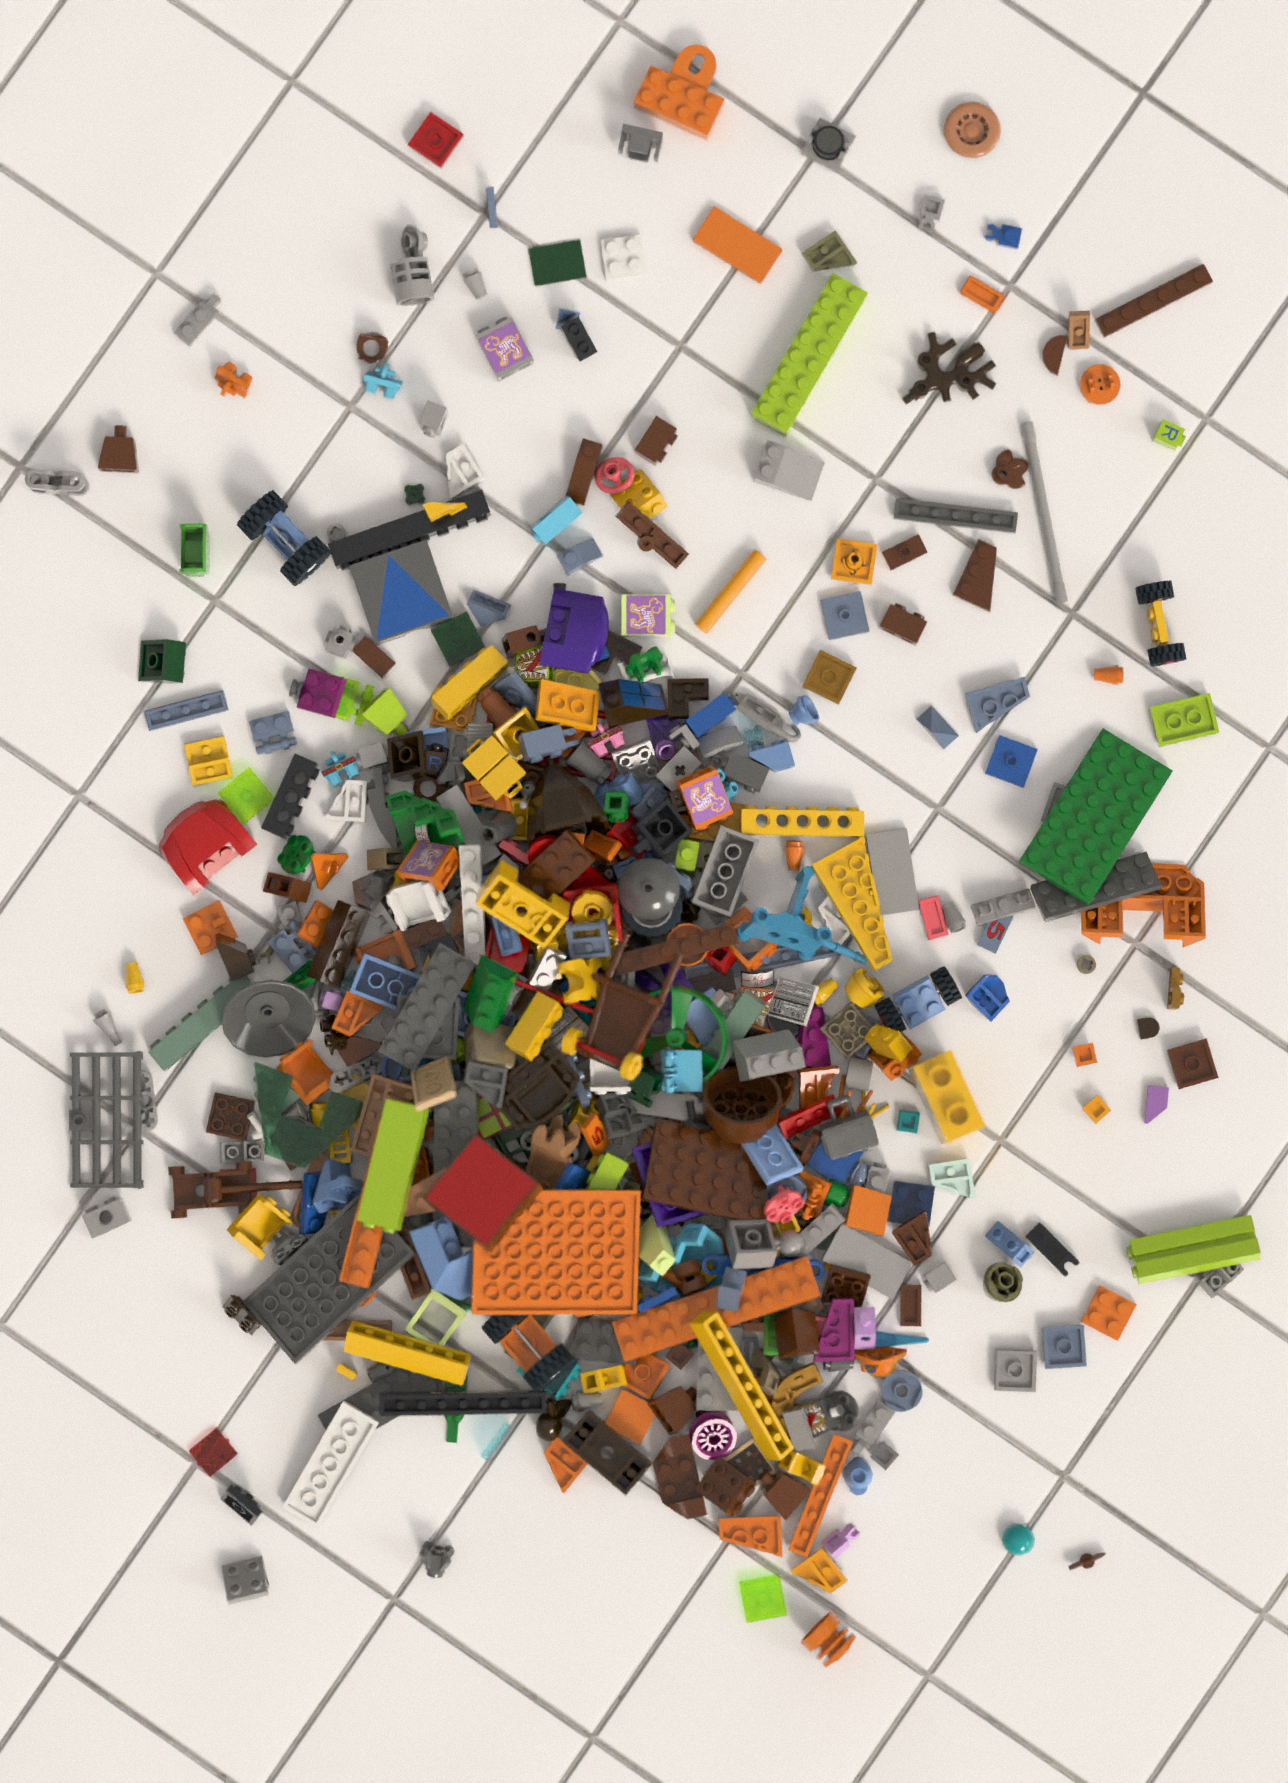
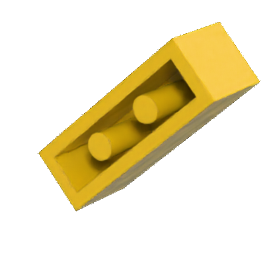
[505,992,564,1061]

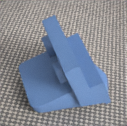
[313,1159,363,1213]

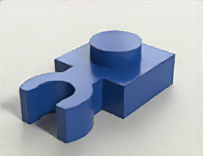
[985,224,1022,250]

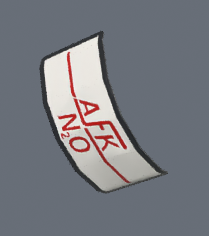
[414,823,432,843]
[741,969,774,988]

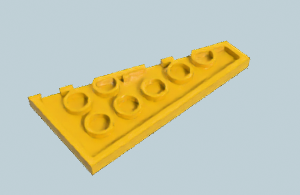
[811,836,893,971]

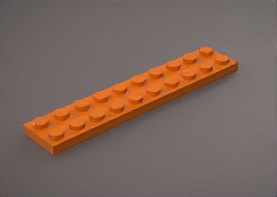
[612,1256,821,1362]

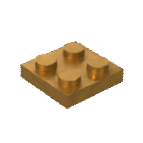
[802,650,857,705]

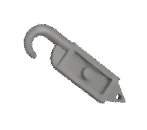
[730,691,801,742]

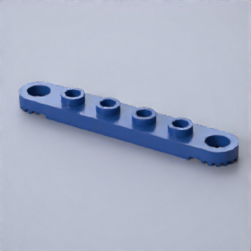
[701,1253,825,1281]

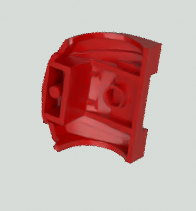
[159,799,257,895]

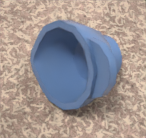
[789,695,819,725]
[843,1457,873,1495]

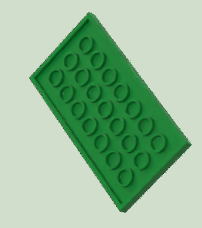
[1018,728,1173,905]

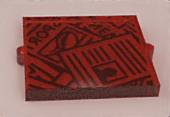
[189,1428,238,1477]

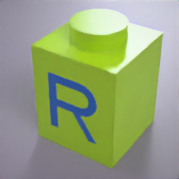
[1153,419,1186,451]

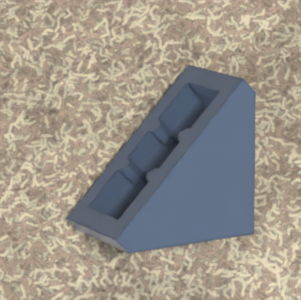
[467,590,511,626]
[916,706,959,750]

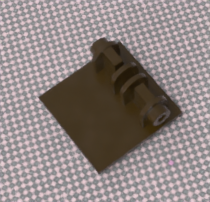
[222,1295,261,1336]

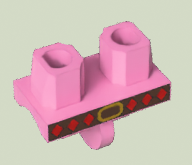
[587,722,625,758]

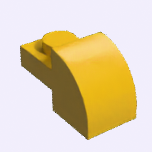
[580,1364,627,1394]

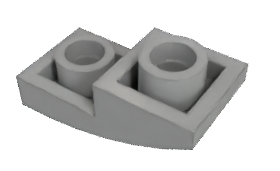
[697,726,744,759]
[219,1141,264,1163]
[1198,1264,1244,1299]

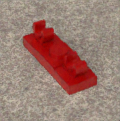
[778,1094,841,1139]

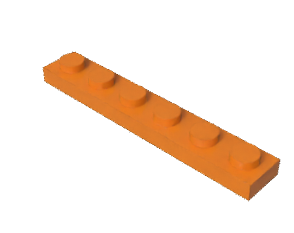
[788,1434,853,1558]

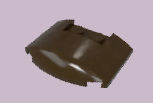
[499,1040,581,1131]

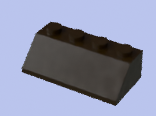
[307,900,371,990]

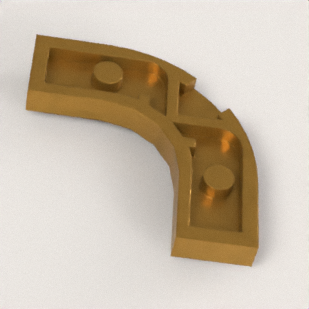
[772,1362,823,1440]

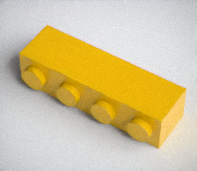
[431,645,508,720]

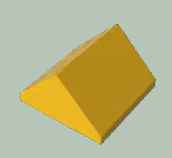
[493,707,539,762]

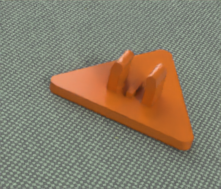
[311,853,349,890]

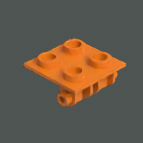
[789,1170,831,1220]

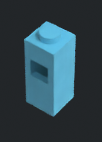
[530,496,583,544]

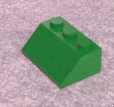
[464,955,518,1033]

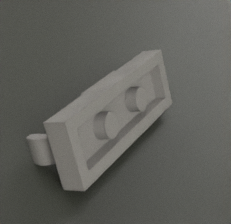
[970,888,1036,925]

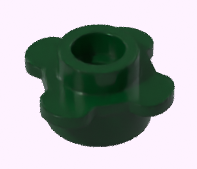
[404,484,425,505]

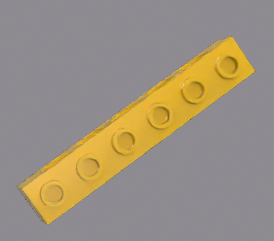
[739,805,864,837]

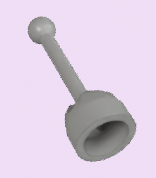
[519,781,536,809]

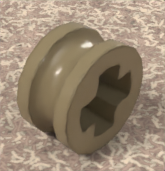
[1077,955,1096,974]

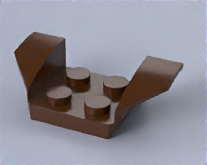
[653,1434,707,1519]

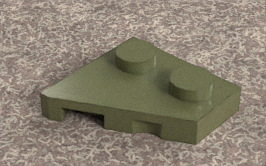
[801,230,857,271]

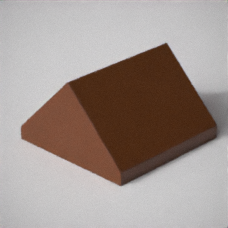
[774,1309,820,1359]

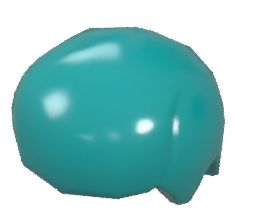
[1002,1524,1035,1556]

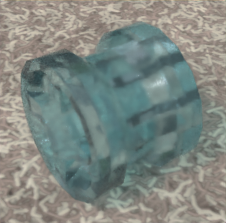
[743,725,764,749]

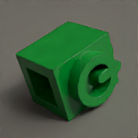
[604,791,630,823]

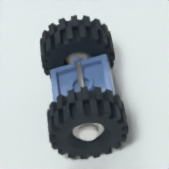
[237,490,331,586]

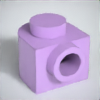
[319,989,344,1013]

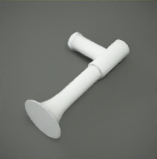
[616,659,675,682]
[247,1101,308,1141]

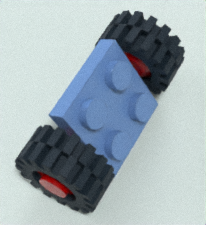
[874,966,962,1032]

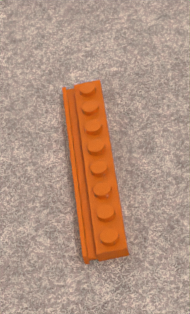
[339,1119,383,1288]

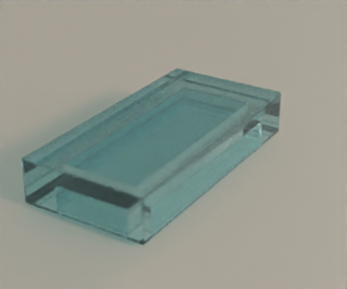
[480,1422,511,1460]

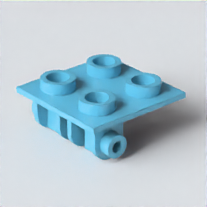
[661,1050,703,1093]

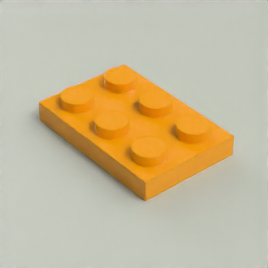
[535,679,600,732]

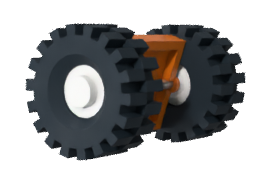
[481,1315,576,1393]

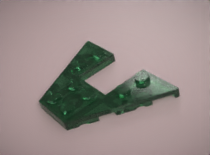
[253,1062,364,1169]

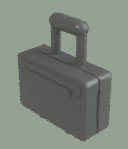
[819,1095,879,1160]

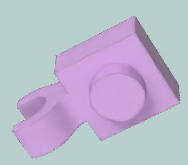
[822,1523,860,1558]

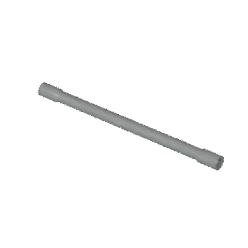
[1021,421,1068,604]

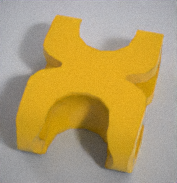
[557,957,603,1003]

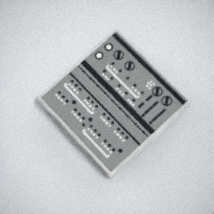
[767,976,819,1026]

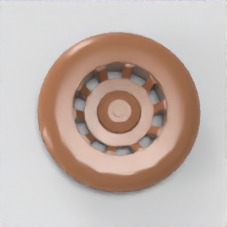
[944,102,1001,158]

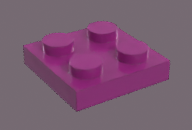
[297,668,347,718]

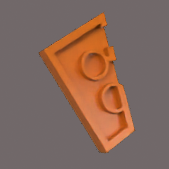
[718,1515,783,1557]

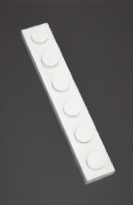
[459,844,486,968]

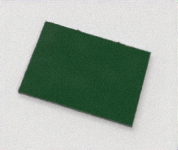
[528,239,587,286]

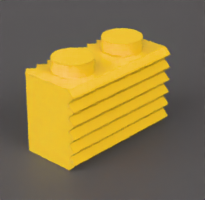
[864,1024,912,1062]

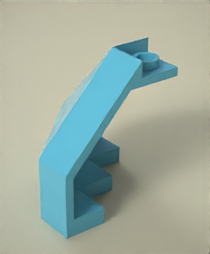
[638,1224,725,1299]

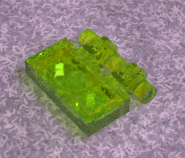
[335,676,374,726]

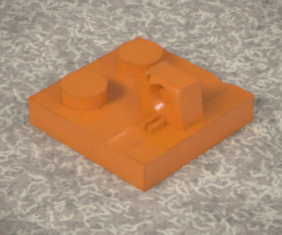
[183,900,238,955]

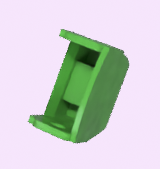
[179,524,210,577]

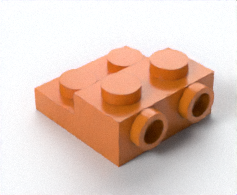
[867,1032,923,1081]

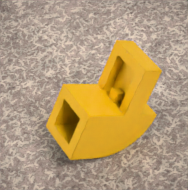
[778,1450,826,1485]

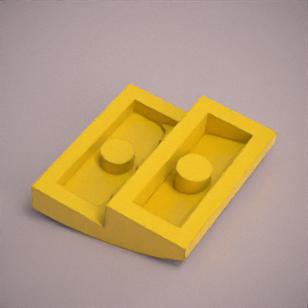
[184,735,233,786]

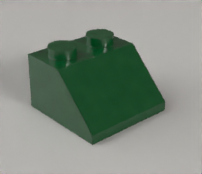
[138,639,186,684]

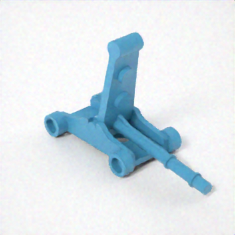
[735,866,867,964]

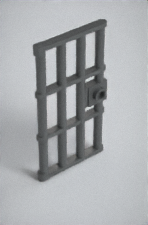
[69,1051,144,1189]

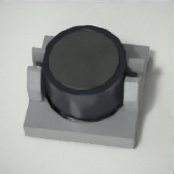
[801,118,856,173]

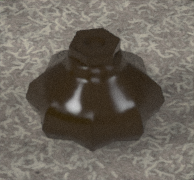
[681,899,701,924]

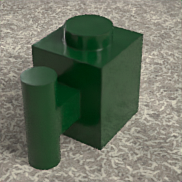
[628,1065,664,1108]

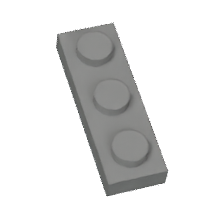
[796,1203,846,1258]

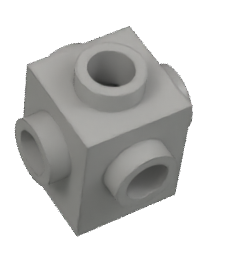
[325,626,356,659]

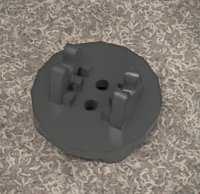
[271,1230,308,1265]
[827,1390,860,1431]

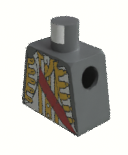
[793,1397,844,1439]

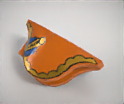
[854,1347,907,1378]

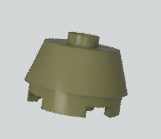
[983,1262,1023,1302]

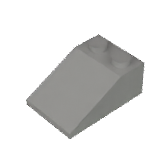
[754,440,825,501]

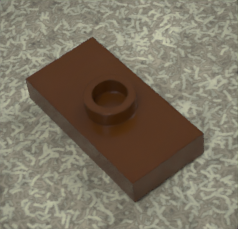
[882,534,928,571]

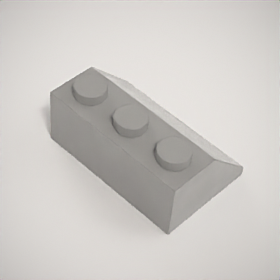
[731,1029,806,1082]

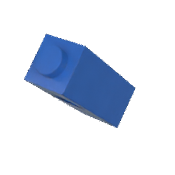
[682,693,736,740]

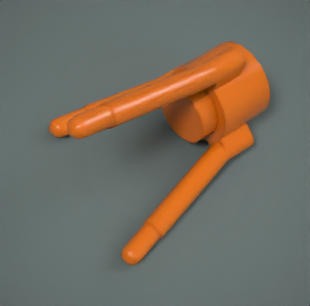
[836,1074,873,1119]

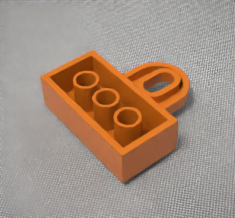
[634,45,725,141]

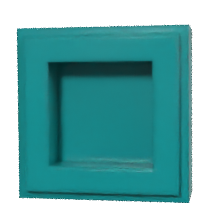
[896,1110,920,1134]

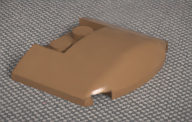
[350,1073,415,1157]

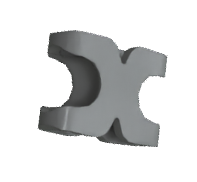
[25,469,89,496]

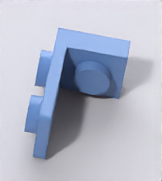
[985,1221,1034,1267]

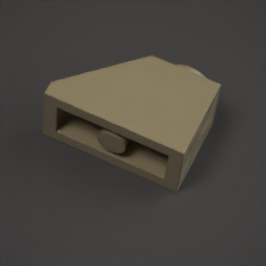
[367,848,406,871]

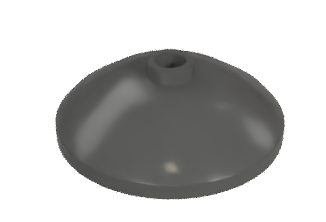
[618,858,680,920]

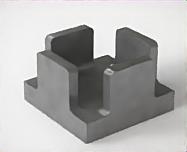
[618,124,663,162]

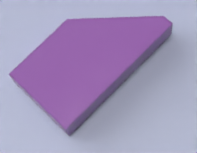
[1144,1085,1169,1124]

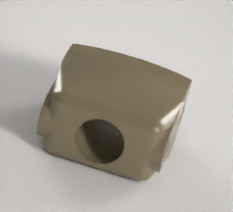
[464,1022,517,1074]

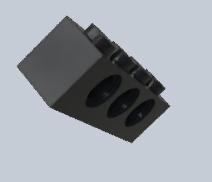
[261,753,320,839]

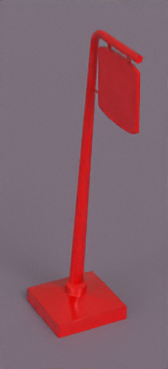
[485,929,646,1054]

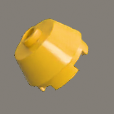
[844,967,885,1009]

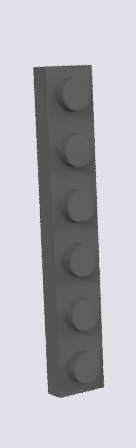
[894,498,1018,534]

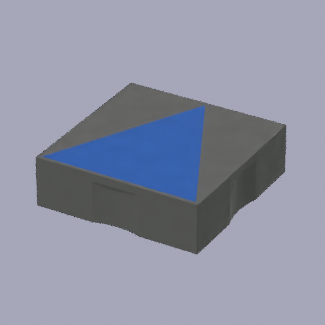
[349,539,453,645]

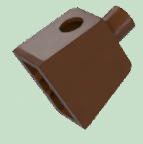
[98,425,139,473]
[501,625,546,659]
[647,1386,697,1435]
[759,1470,811,1520]

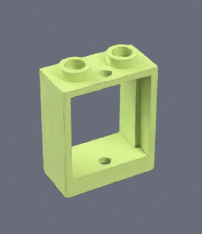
[405,1289,468,1346]

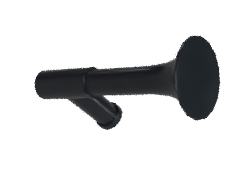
[685,1100,713,1130]

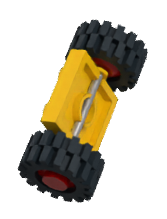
[1135,580,1187,667]

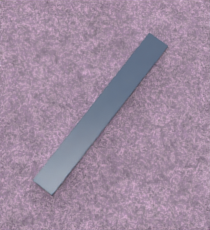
[683,940,847,979]

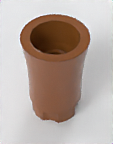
[477,687,517,729]

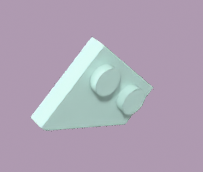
[929,1159,976,1198]

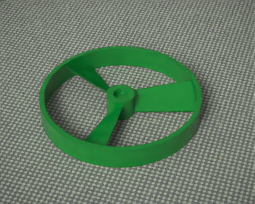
[638,985,729,1087]

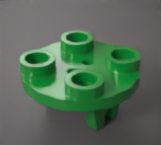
[625,646,663,682]
[277,835,316,874]

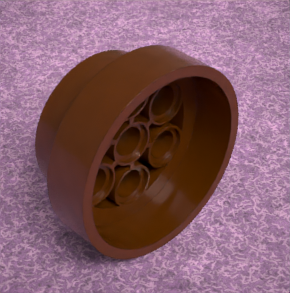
[702,1066,782,1144]

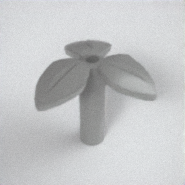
[310,981,330,1016]

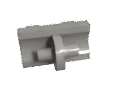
[369,896,400,934]

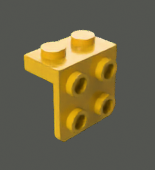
[610,469,668,519]

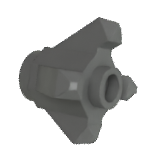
[436,756,474,786]
[420,1541,455,1578]

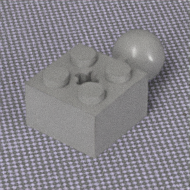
[725,1219,804,1269]

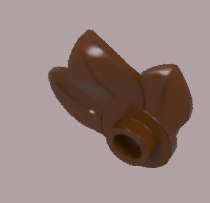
[991,450,1028,489]

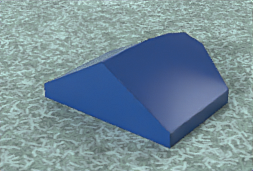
[965,975,1010,1022]

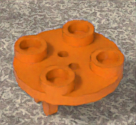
[1080,364,1120,405]

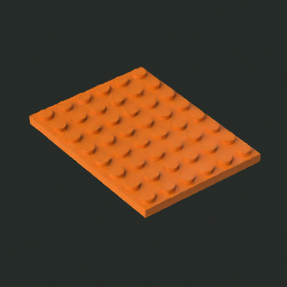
[471,1189,641,1315]

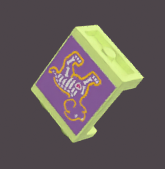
[621,594,675,638]

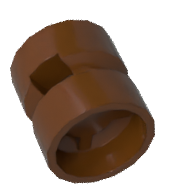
[673,1259,708,1296]

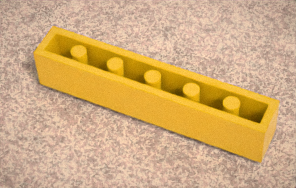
[343,1320,471,1385]

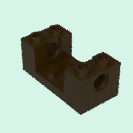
[562,1408,653,1495]

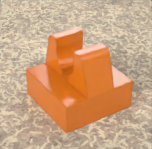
[1072,1043,1097,1067]

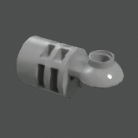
[390,225,434,306]

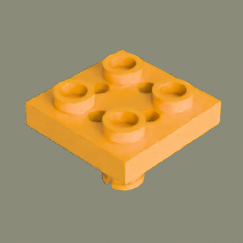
[831,538,877,585]

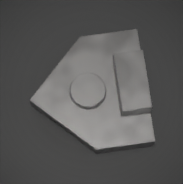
[352,870,395,911]

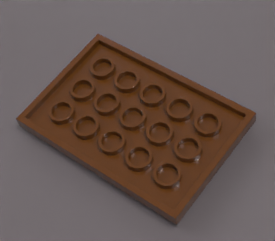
[642,1118,768,1221]

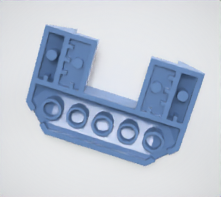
[409,1217,473,1300]

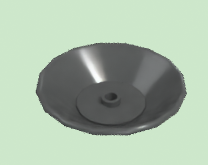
[221,980,316,1058]

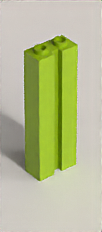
[357,1099,430,1233]
[1126,1215,1261,1285]

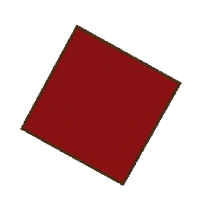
[423,1134,543,1253]

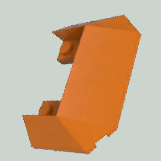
[1081,863,1206,948]

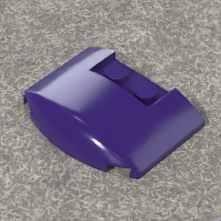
[539,588,609,674]

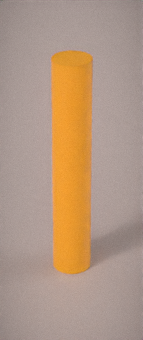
[694,549,767,634]

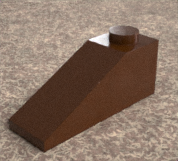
[565,438,603,506]
[400,1234,431,1300]

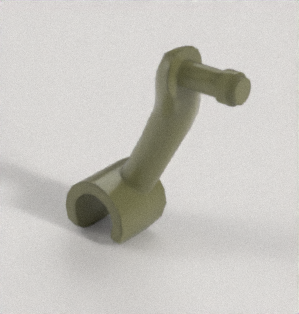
[258,927,290,965]

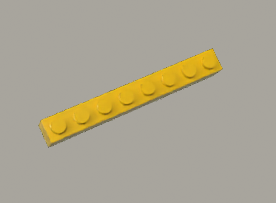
[689,1311,794,1461]

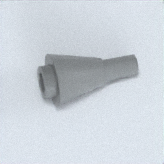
[93,1009,122,1046]

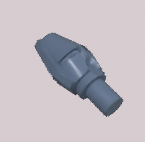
[848,1162,868,1194]

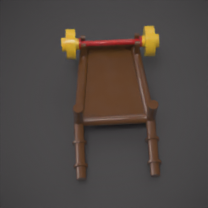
[561,932,683,1081]

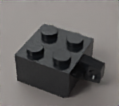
[629,799,692,859]

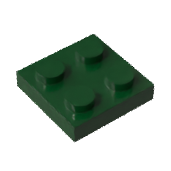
[431,611,486,667]

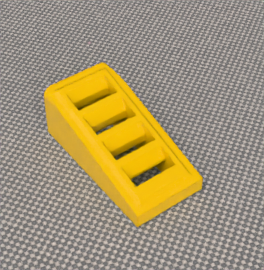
[327,1122,353,1163]

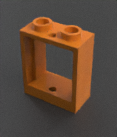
[723,906,778,972]

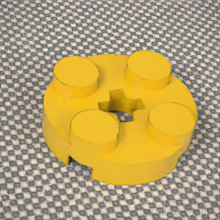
[572,890,614,932]

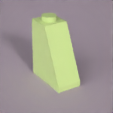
[639,1214,675,1276]

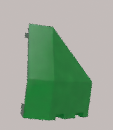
[385,790,465,880]

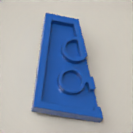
[299,1171,328,1235]

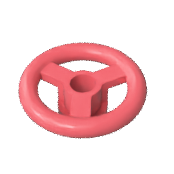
[595,457,635,494]

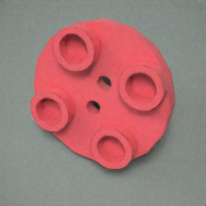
[763,1185,804,1224]

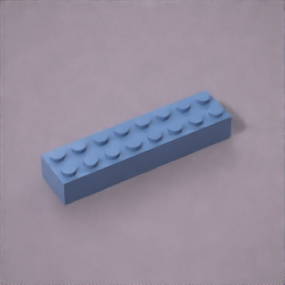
[349,953,517,1037]

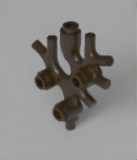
[902,332,997,405]

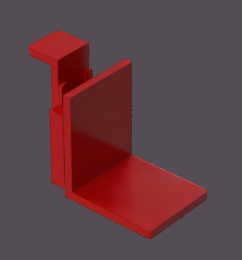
[558,883,622,942]

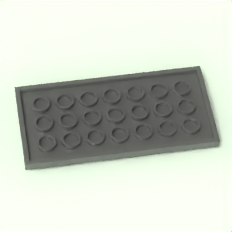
[243,1192,416,1364]

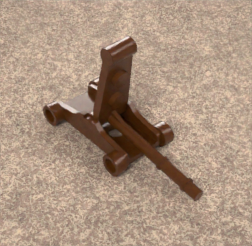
[168,1162,302,1219]

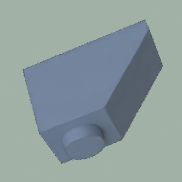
[557,538,603,576]

